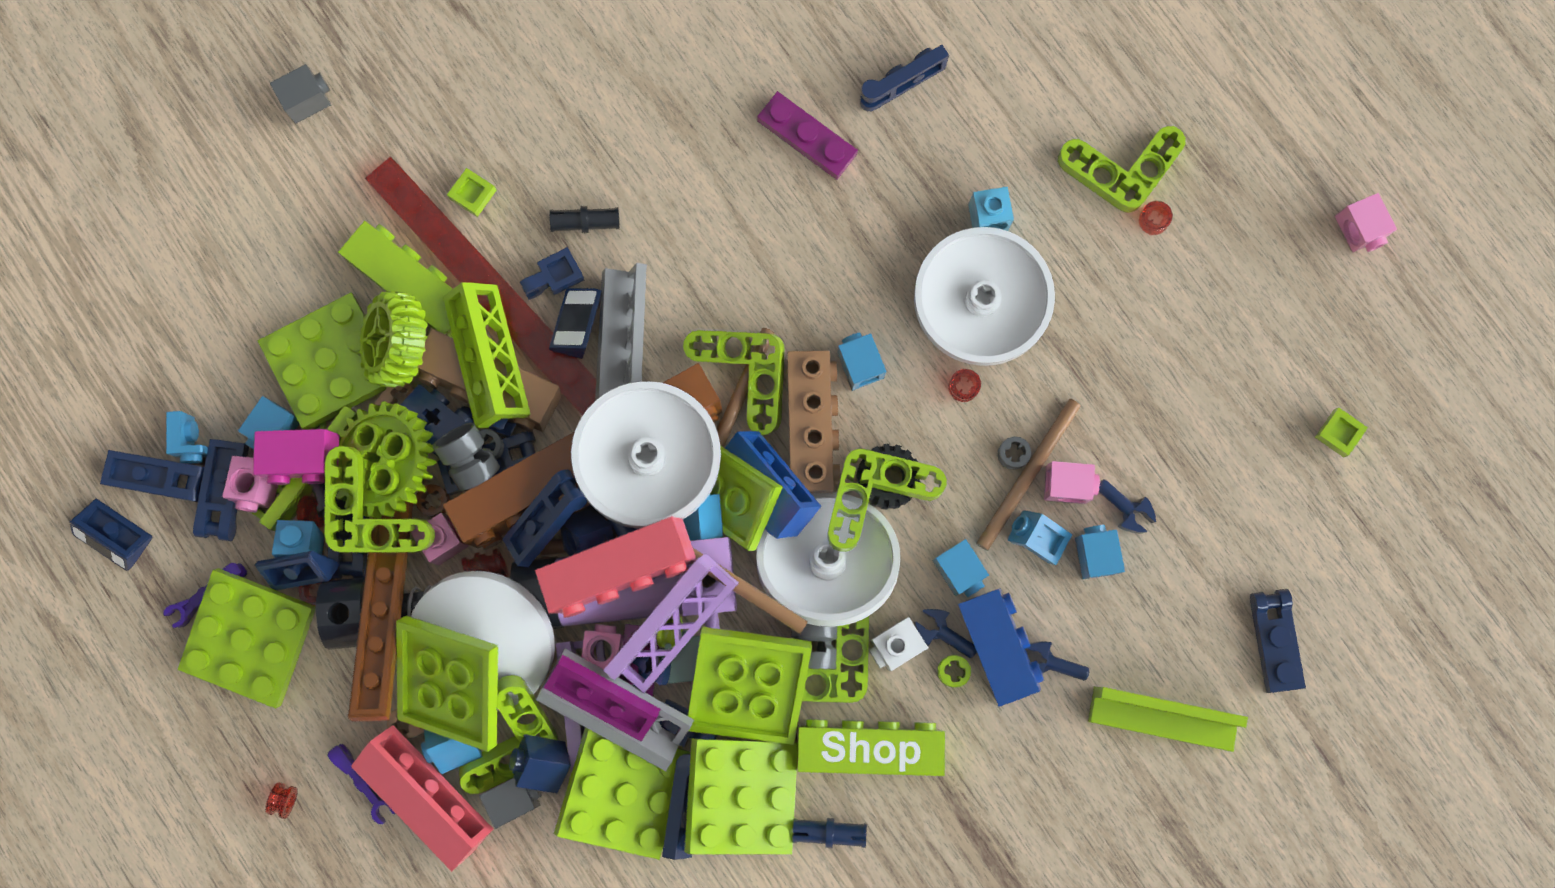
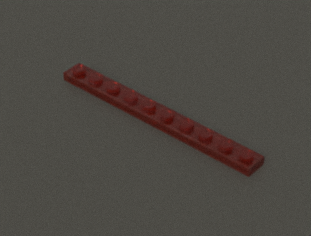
[365,156,596,416]

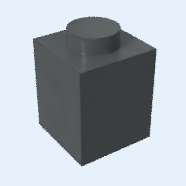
[270,64,331,124]
[479,778,542,829]

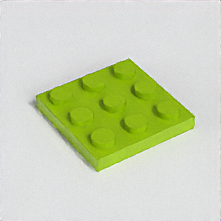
[257,292,387,430]
[177,568,316,709]
[396,616,498,752]
[687,627,812,745]
[553,727,690,860]
[685,739,798,854]

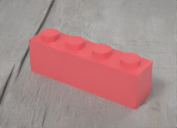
[535,516,697,618]
[351,725,493,872]

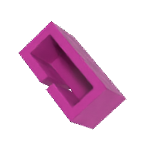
[253,429,339,485]

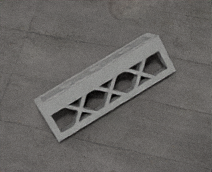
[595,263,647,401]
[536,648,694,771]

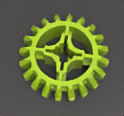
[358,291,428,388]

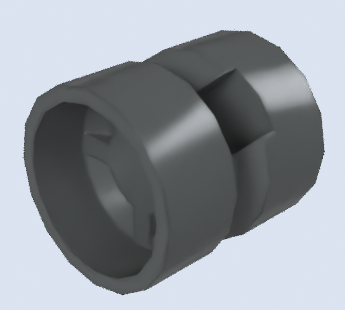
[433,422,500,491]
[791,624,837,669]

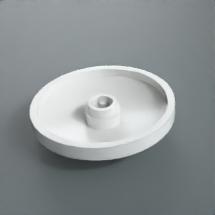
[914,227,1055,366]
[571,381,721,529]
[756,492,900,627]
[411,571,555,711]

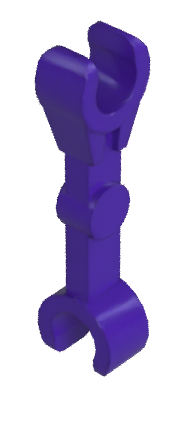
[163,563,247,628]
[327,744,396,824]

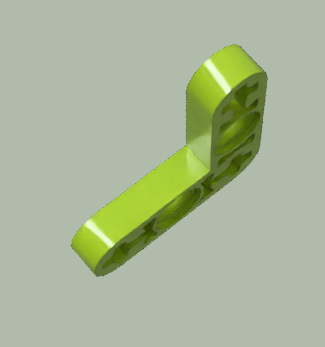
[1058,126,1186,213]
[683,330,785,435]
[325,446,435,552]
[827,449,947,552]
[802,616,869,703]
[458,675,558,794]

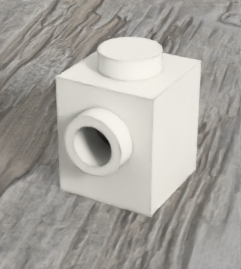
[869,617,928,671]

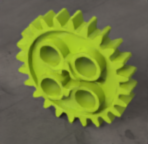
[336,402,436,519]

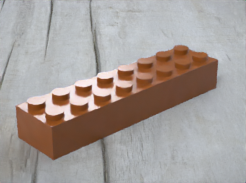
[443,363,722,550]

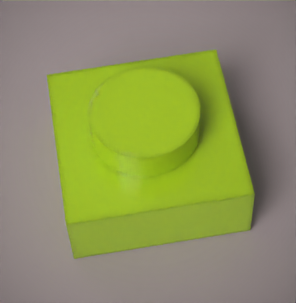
[447,168,497,217]
[1315,407,1368,458]

